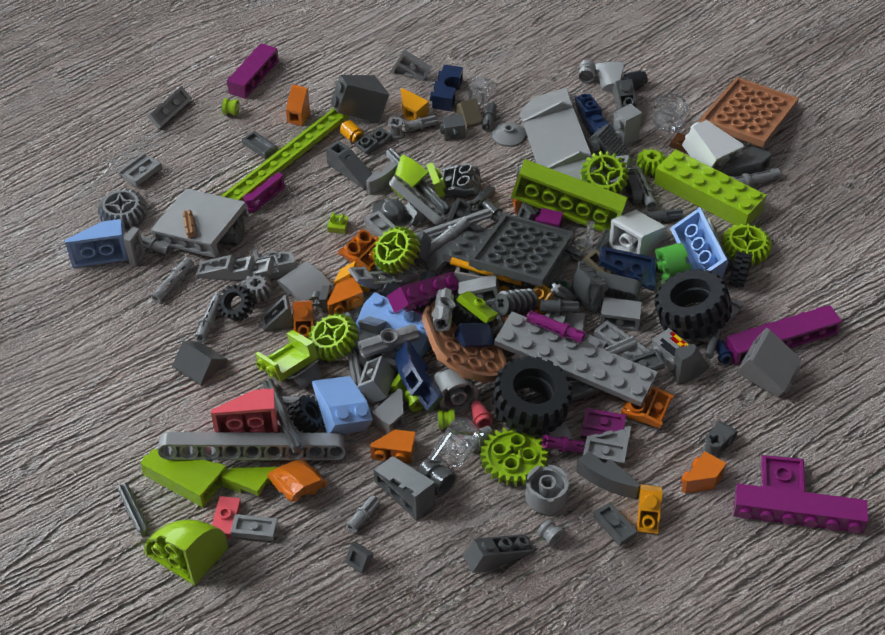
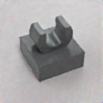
[404,202,428,226]
[517,203,541,221]
[311,286,332,312]
[345,542,374,573]

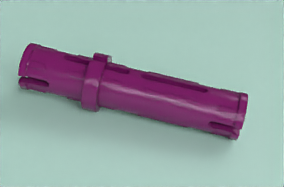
[526,310,586,344]

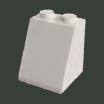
[682,120,744,171]
[609,210,666,256]

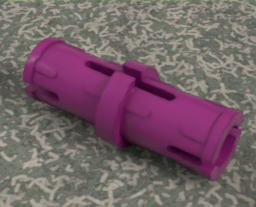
[542,435,585,454]

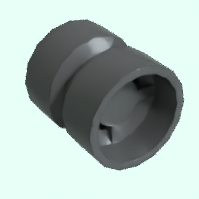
[417,456,456,495]

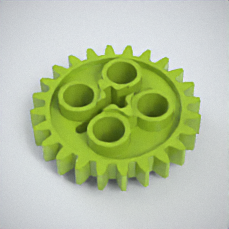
[480,427,548,487]

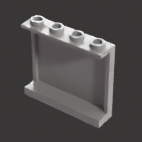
[151,189,249,258]

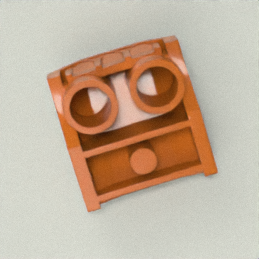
[337,229,379,272]
[620,386,674,428]
[267,460,328,502]

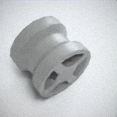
[537,519,564,546]

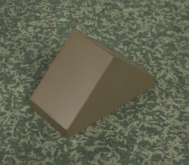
[454,98,483,128]

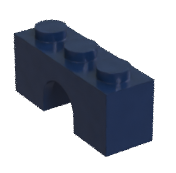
[430,64,463,112]

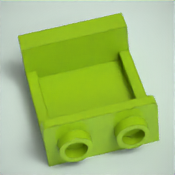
[255,330,319,382]

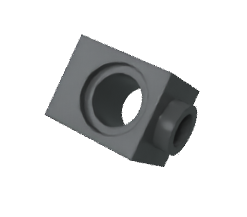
[439,114,465,141]

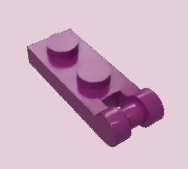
[244,172,285,213]

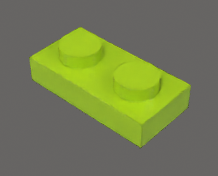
[426,162,446,198]

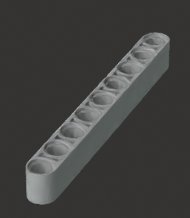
[158,432,346,460]

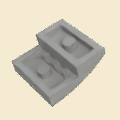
[277,261,332,301]

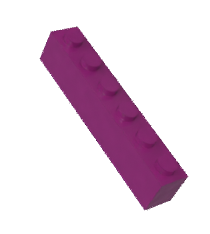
[725,305,842,366]
[733,483,868,533]

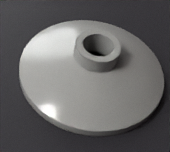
[492,122,526,147]

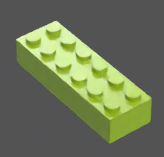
[654,149,767,226]
[511,159,627,232]

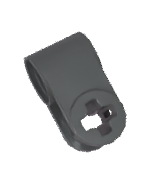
[702,420,738,458]

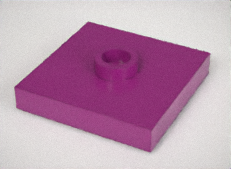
[761,455,805,492]

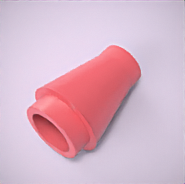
[471,400,493,429]

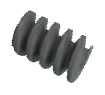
[495,288,538,316]

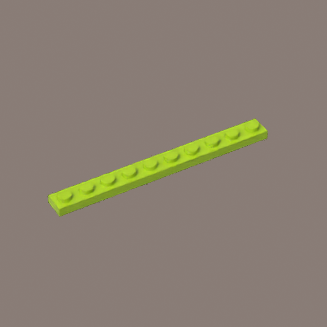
[221,108,349,201]

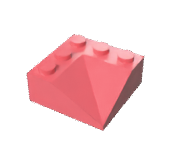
[211,389,280,433]

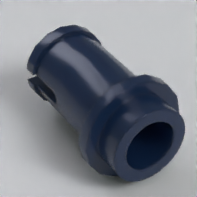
[715,339,733,364]

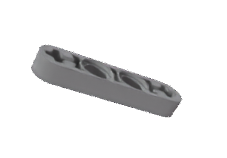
[389,175,447,225]

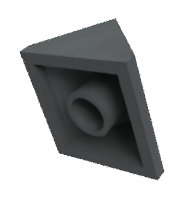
[172,341,228,386]

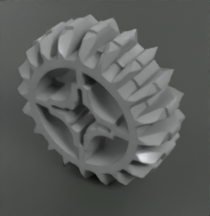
[97,188,147,230]

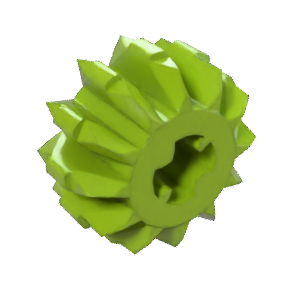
[636,148,666,177]

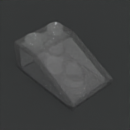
[426,417,484,466]

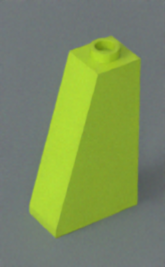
[140,449,227,508]

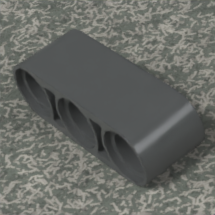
[596,271,642,301]

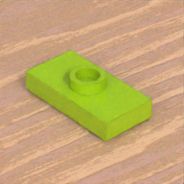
[457,291,498,323]

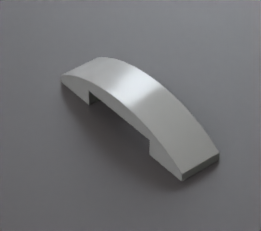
[348,265,419,289]

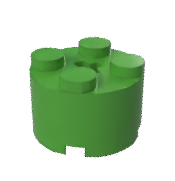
[655,243,692,284]

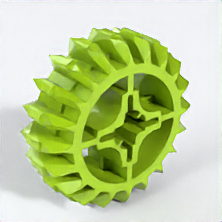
[580,151,629,193]
[721,223,772,267]
[372,225,421,275]
[308,312,359,362]

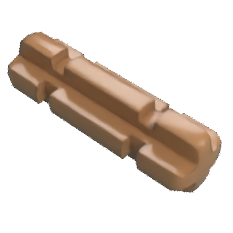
[183,210,197,238]

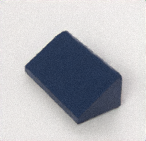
[454,323,494,348]

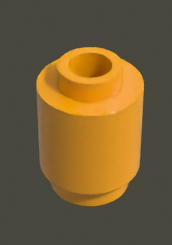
[340,120,364,143]

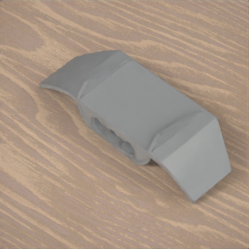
[520,87,602,185]

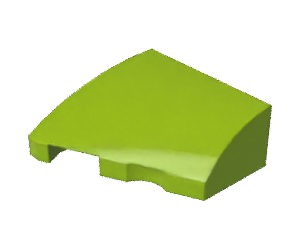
[390,155,429,199]
[221,467,277,496]

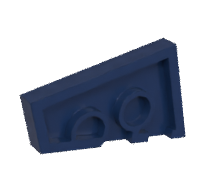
[599,246,655,291]

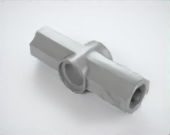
[431,288,456,333]
[358,324,419,358]

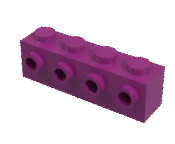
[387,272,459,313]

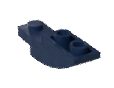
[574,94,614,136]
[395,340,444,411]

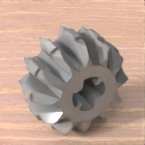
[241,273,273,304]

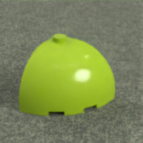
[144,520,228,586]

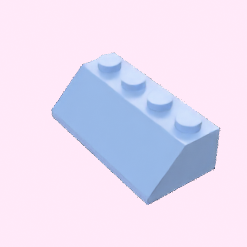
[670,207,729,278]
[356,292,431,358]

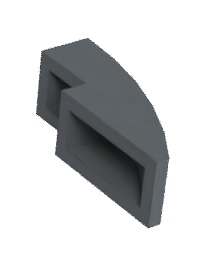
[576,451,641,499]

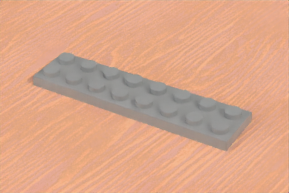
[494,312,658,407]

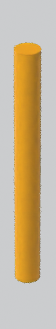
[450,257,523,286]

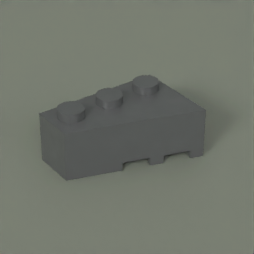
[374,456,435,521]

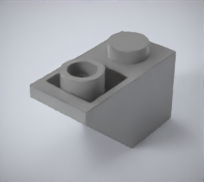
[372,388,404,434]

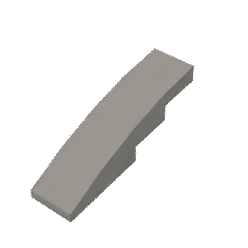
[196,255,274,280]

